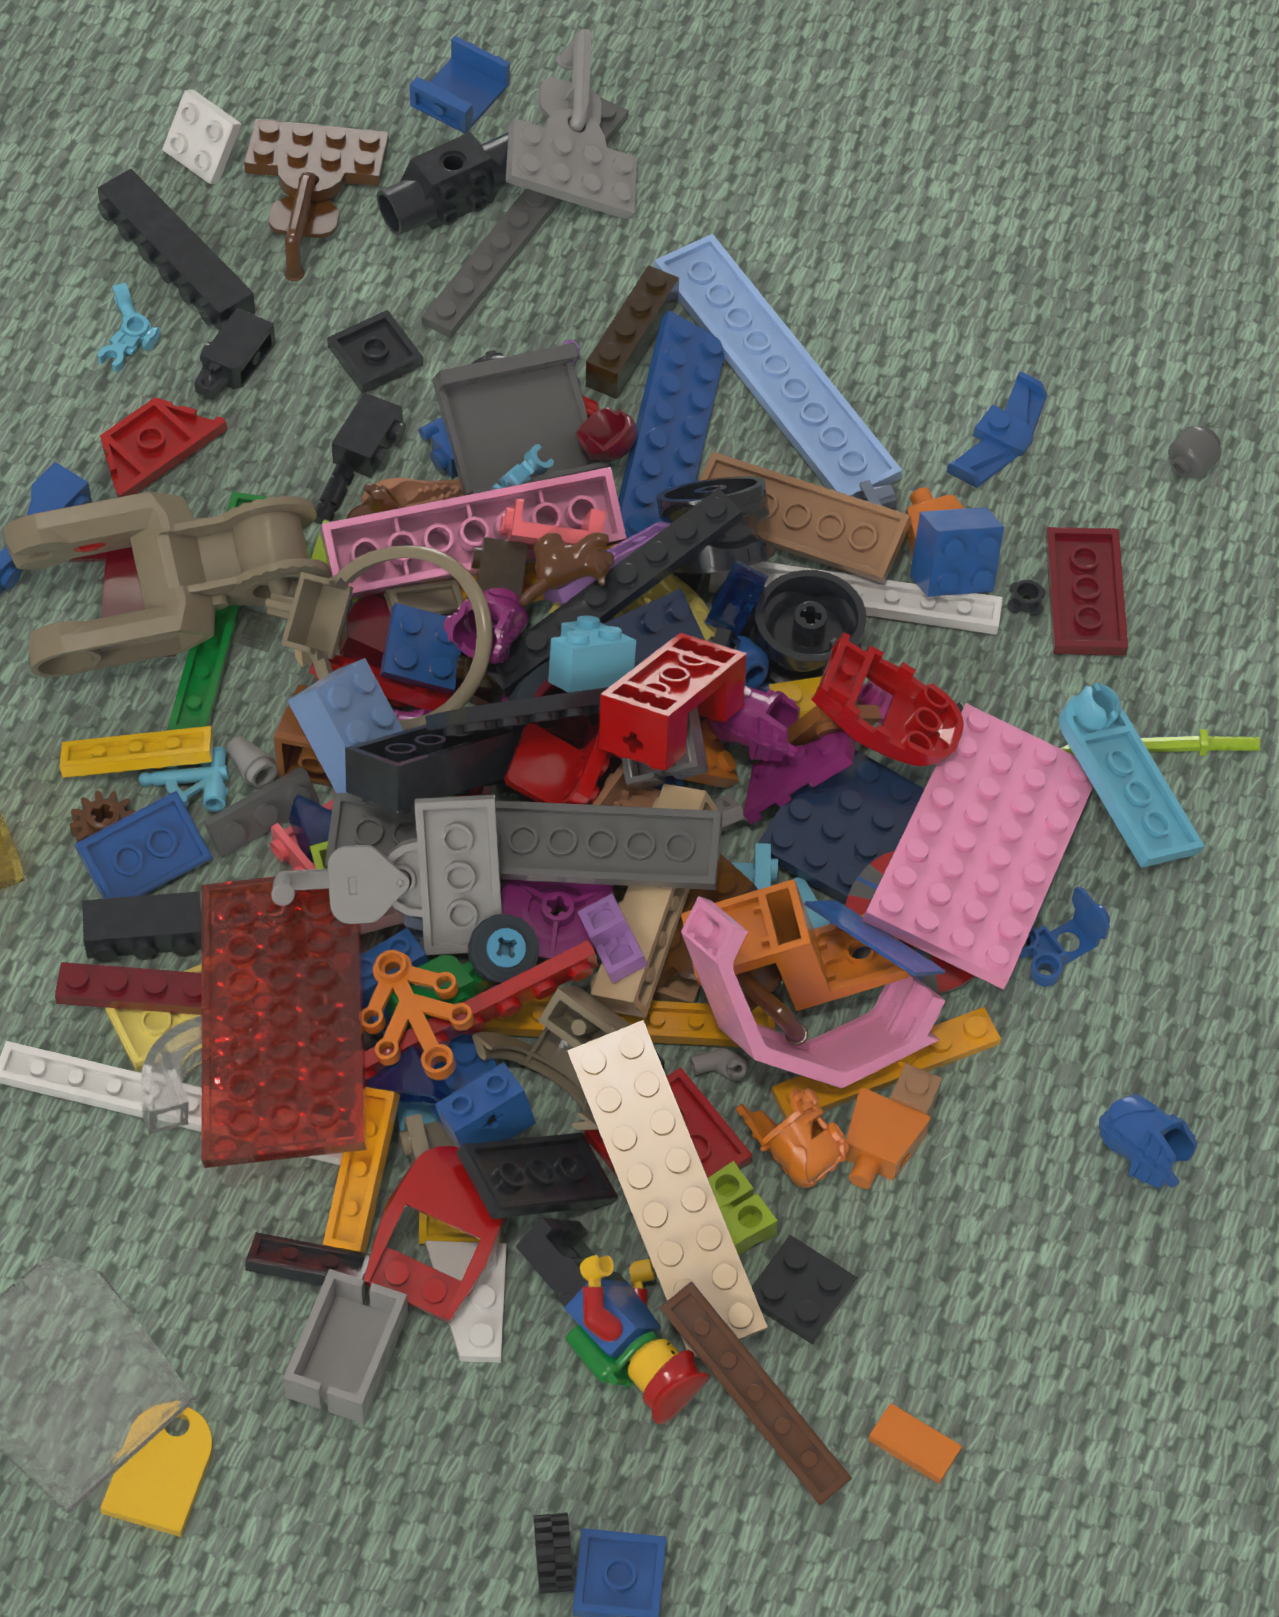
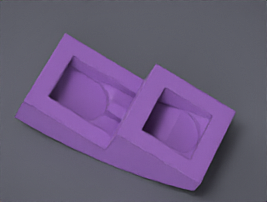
[578,893,648,983]

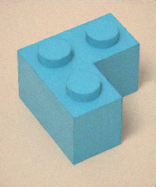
[548,616,636,693]

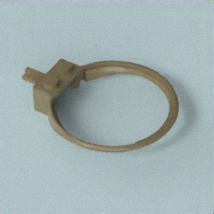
[265,545,493,730]

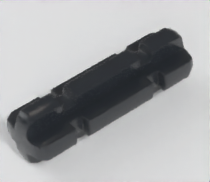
[314,463,354,525]

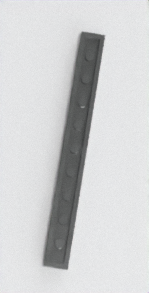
[422,97,629,338]

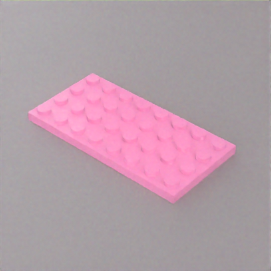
[862,703,1093,990]

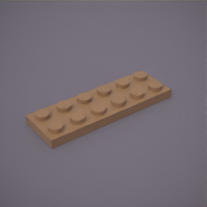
[699,451,912,584]

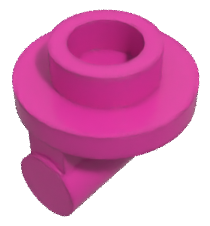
[857,682,892,724]

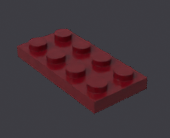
[1045,527,1128,656]

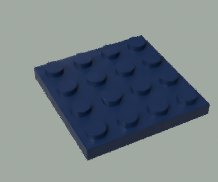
[758,750,924,903]

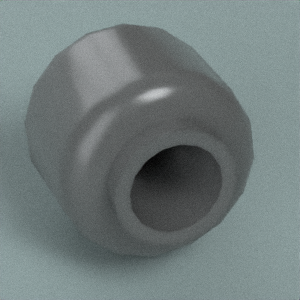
[1168,426,1221,479]

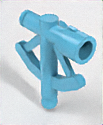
[139,746,230,812]

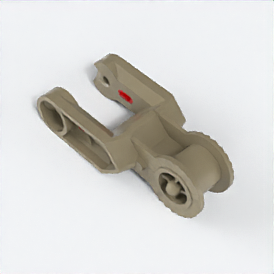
[2,492,331,677]

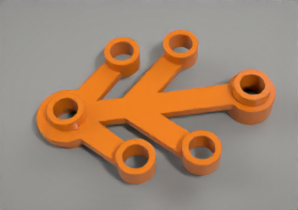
[359,950,474,1080]

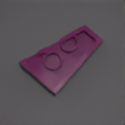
[743,730,856,824]

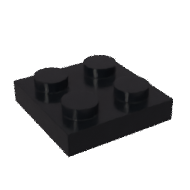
[327,310,423,394]
[752,1235,858,1345]

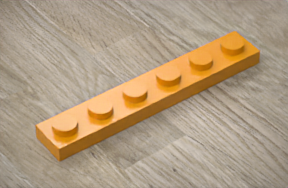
[771,1007,1001,1120]

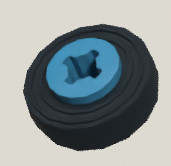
[468,914,539,985]

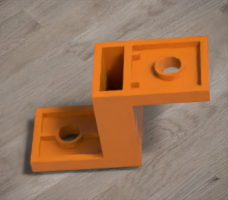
[681,879,909,1011]

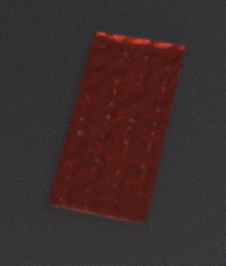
[201,876,367,1168]

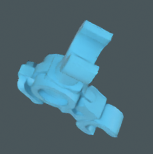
[97,282,161,372]
[491,444,554,490]

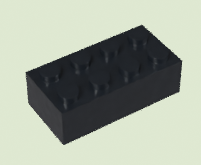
[345,724,514,813]

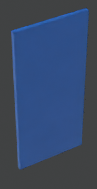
[804,900,945,976]

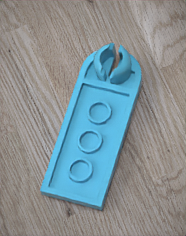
[1059,683,1205,868]

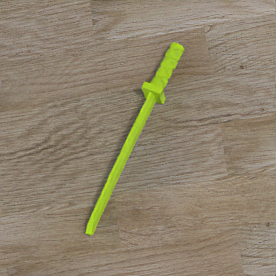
[1060,729,1260,756]

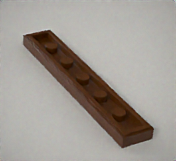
[659,1281,852,1505]

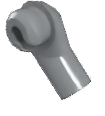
[689,1048,748,1081]

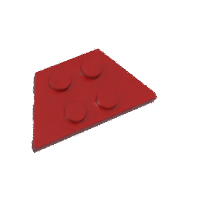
[100,397,227,498]

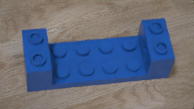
[340,928,536,1148]

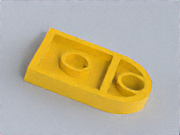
[100,1404,213,1537]

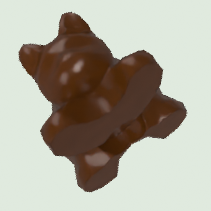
[519,532,614,607]

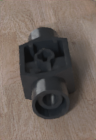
[377,132,510,236]

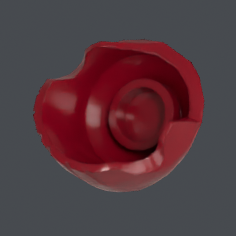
[576,407,637,462]

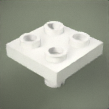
[162,90,242,184]

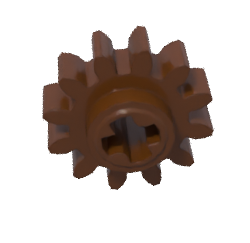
[69,791,136,843]

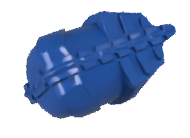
[1099,1094,1197,1189]

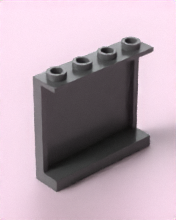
[432,343,608,496]

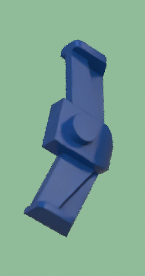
[946,372,1047,488]

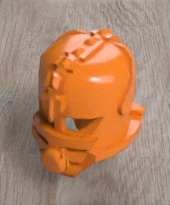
[736,1087,849,1188]

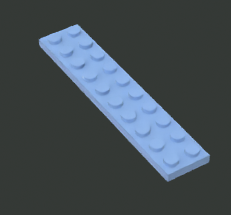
[654,234,902,499]

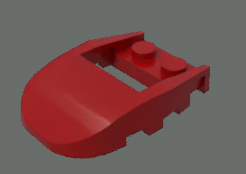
[811,633,964,766]
[362,1146,506,1324]

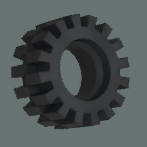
[533,1512,574,1594]

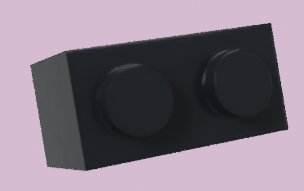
[332,392,406,478]

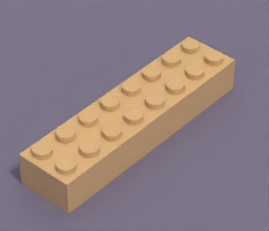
[568,1020,768,1359]

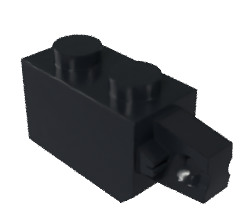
[194,307,276,400]

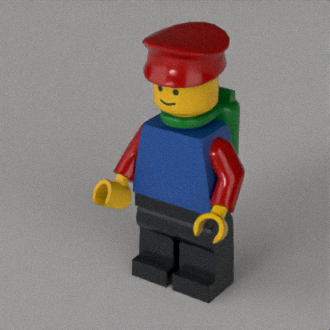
[515,1217,710,1424]

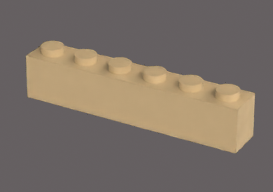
[590,784,717,1018]

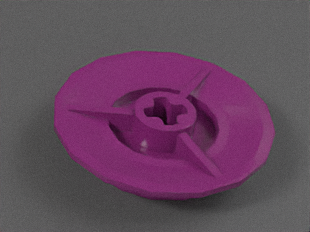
[501,880,614,959]

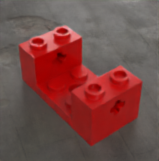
[599,633,747,771]

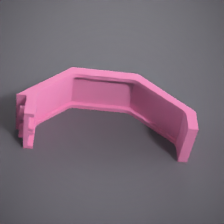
[681,896,945,1088]

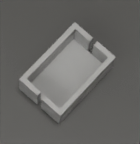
[283,1269,408,1424]

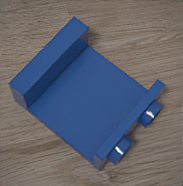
[410,36,510,134]

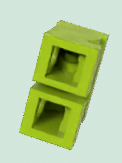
[707,1161,778,1256]

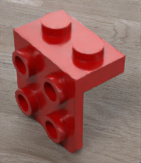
[504,724,610,805]

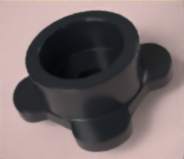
[1007,580,1046,616]

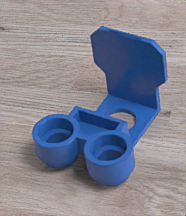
[1019,886,1110,987]

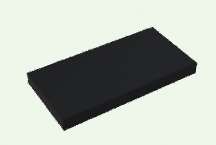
[456,1132,618,1219]

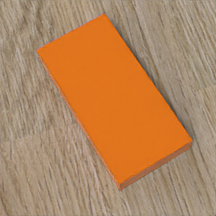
[868,1403,962,1484]

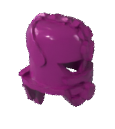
[443,587,529,664]
[706,686,800,762]

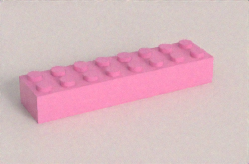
[320,467,627,599]

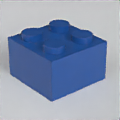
[910,507,1004,597]

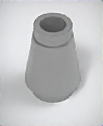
[227,736,277,788]

